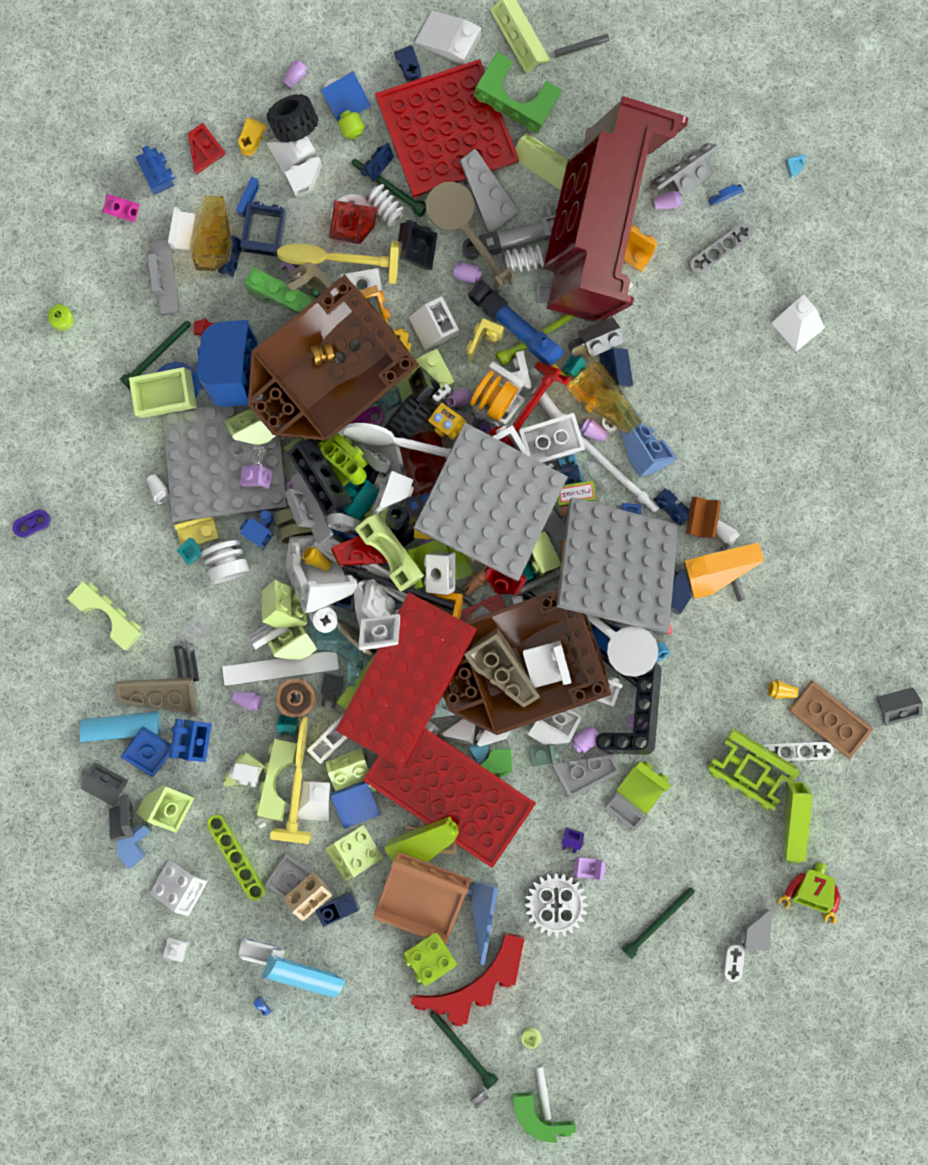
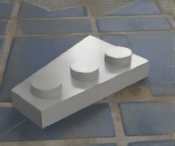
[552,754,621,799]

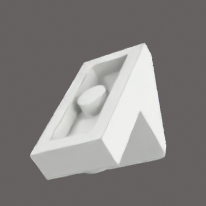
[512,351,532,392]

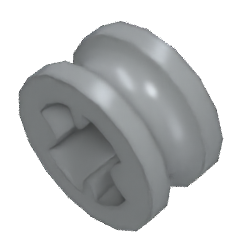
[470,1090,490,1109]

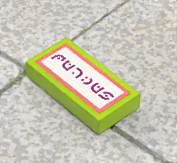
[557,481,597,506]

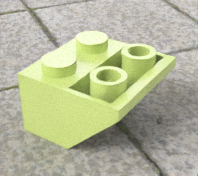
[530,531,562,577]
[261,580,307,628]

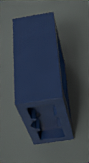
[240,202,287,257]

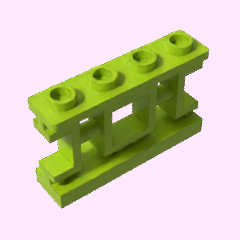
[707,727,800,810]

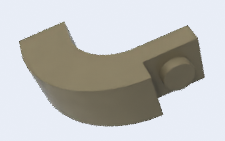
[288,262,333,299]

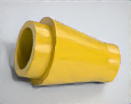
[302,546,331,572]
[768,680,799,699]

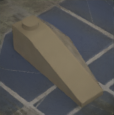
[464,628,540,707]

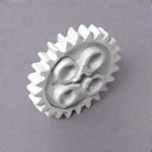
[524,872,588,937]

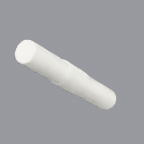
[535,1067,552,1120]

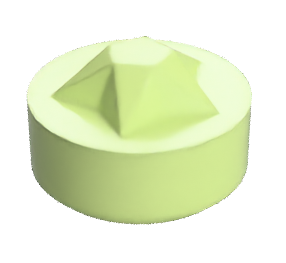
[521,1027,542,1049]

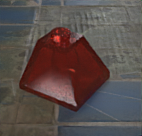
[329,200,378,244]

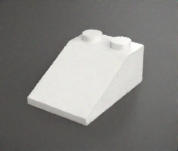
[415,11,481,66]
[518,413,585,464]

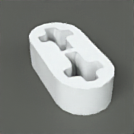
[724,944,745,982]

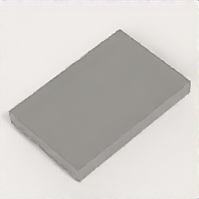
[264,852,334,918]

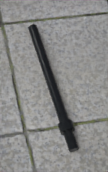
[343,566,455,610]

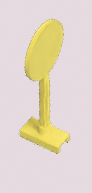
[277,241,400,284]
[270,717,312,844]

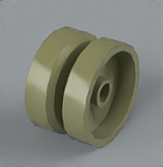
[272,508,313,544]

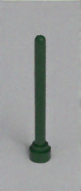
[351,159,426,218]
[119,321,191,390]
[621,887,695,959]
[430,1010,499,1090]

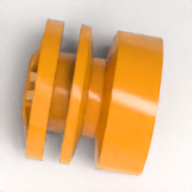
[470,370,519,422]

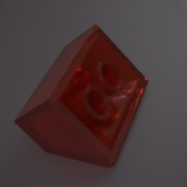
[399,431,446,496]

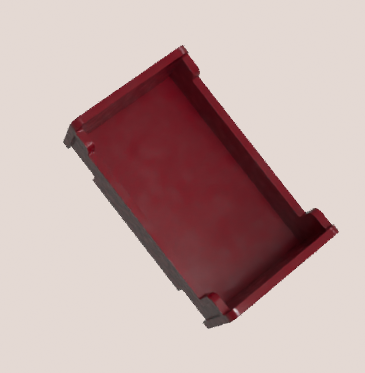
[543,96,689,323]

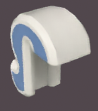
[238,938,285,965]

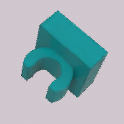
[562,355,588,379]
[176,538,203,565]
[277,715,298,737]

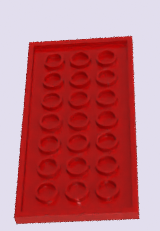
[335,593,478,768]
[363,728,536,868]

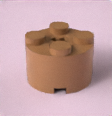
[276,679,317,718]

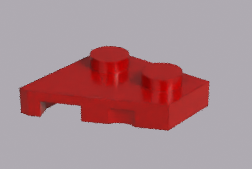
[188,123,226,175]

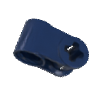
[394,45,422,82]

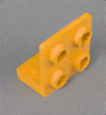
[624,225,658,272]

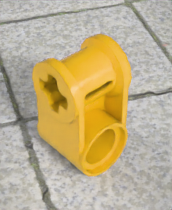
[238,117,267,156]

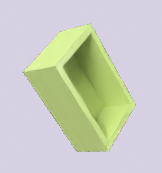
[129,367,197,418]

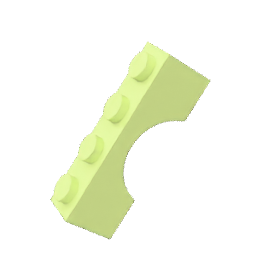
[355,513,424,592]
[67,581,143,650]
[255,739,297,822]

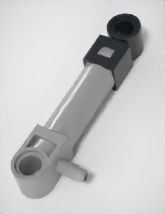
[462,203,555,260]

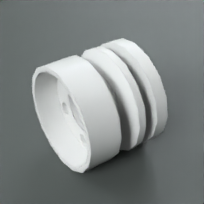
[201,540,250,584]

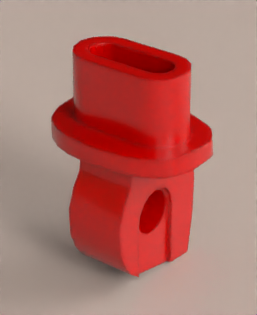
[193,318,214,336]

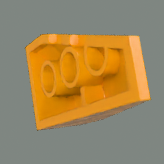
[684,542,764,599]

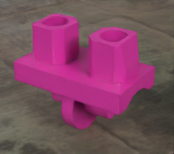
[101,193,140,222]

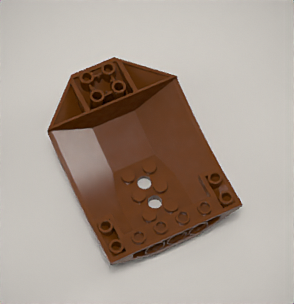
[248,274,419,440]
[443,588,612,735]

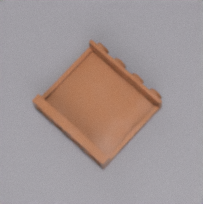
[373,851,471,945]

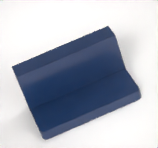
[599,348,633,390]

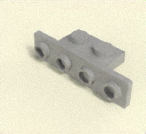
[650,143,719,196]
[146,239,180,315]
[284,472,333,544]

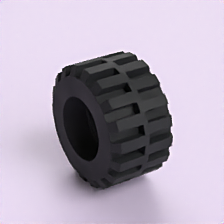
[266,94,319,143]
[384,394,431,440]

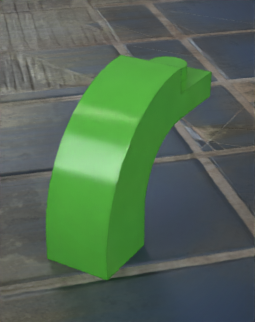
[513,1092,576,1143]

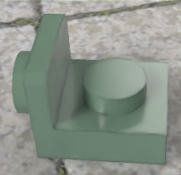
[530,744,559,767]

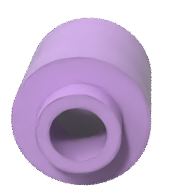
[453,262,482,284]
[572,726,599,754]

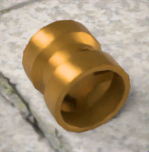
[310,342,334,366]

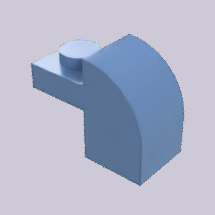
[117,824,152,869]

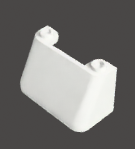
[286,533,357,613]

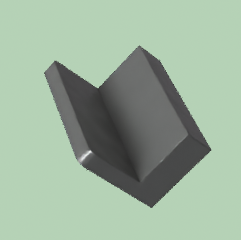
[877,687,923,726]
[81,762,128,806]
[109,794,134,841]

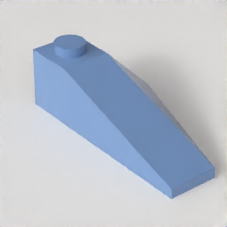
[612,401,677,477]
[468,881,498,965]

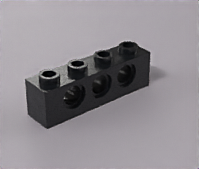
[287,439,353,516]

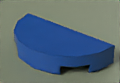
[708,184,744,206]

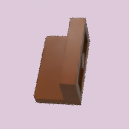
[686,496,721,538]

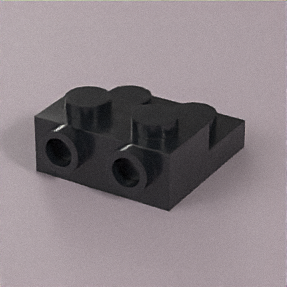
[398,220,438,270]

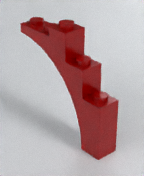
[411,932,525,1027]

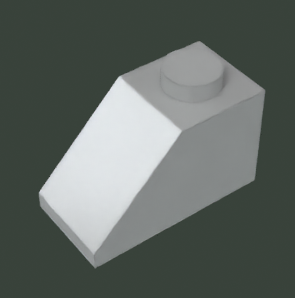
[740,909,773,951]

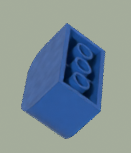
[195,320,258,407]

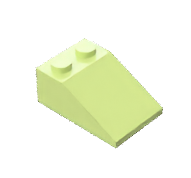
[392,349,455,404]

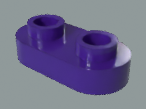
[13,510,51,538]

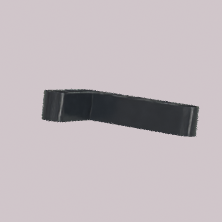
[595,662,662,755]

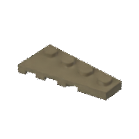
[115,677,197,716]

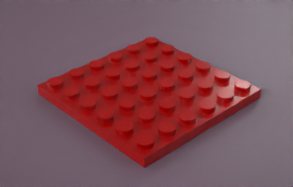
[375,59,519,198]

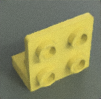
[466,319,504,363]

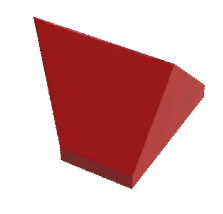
[484,567,527,595]

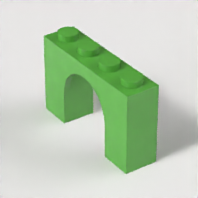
[473,52,562,133]
[244,267,315,315]

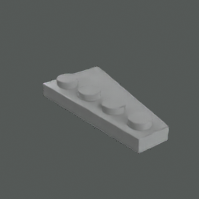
[459,149,519,233]

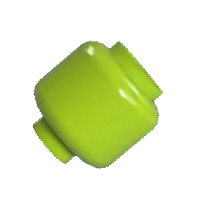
[337,110,365,140]
[47,304,75,331]

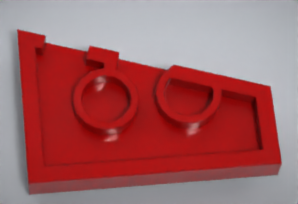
[331,536,388,566]

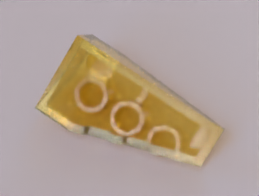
[192,195,233,271]
[566,362,642,434]

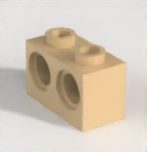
[284,872,332,921]

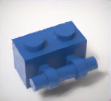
[136,146,175,195]
[240,510,274,550]
[169,719,212,762]

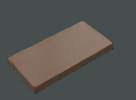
[788,681,873,759]

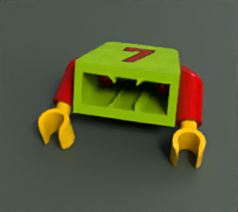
[778,863,841,924]

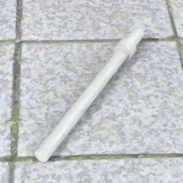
[581,435,659,513]

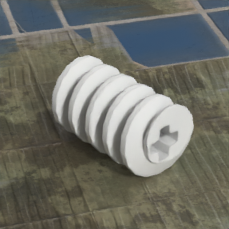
[365,184,404,227]
[505,245,544,272]
[309,605,338,633]

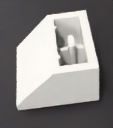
[409,296,459,352]

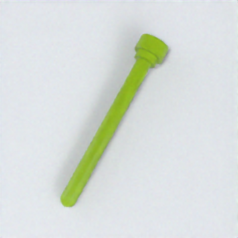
[495,315,575,367]

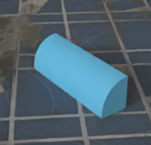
[80,711,161,742]
[261,954,345,998]

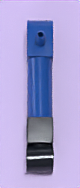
[467,281,564,366]
[385,492,430,530]

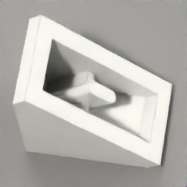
[442,719,478,746]

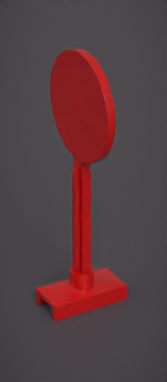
[487,361,571,445]

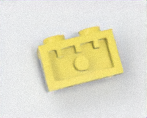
[174,518,219,545]

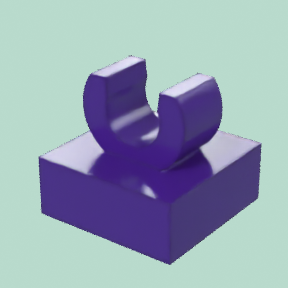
[562,827,584,853]

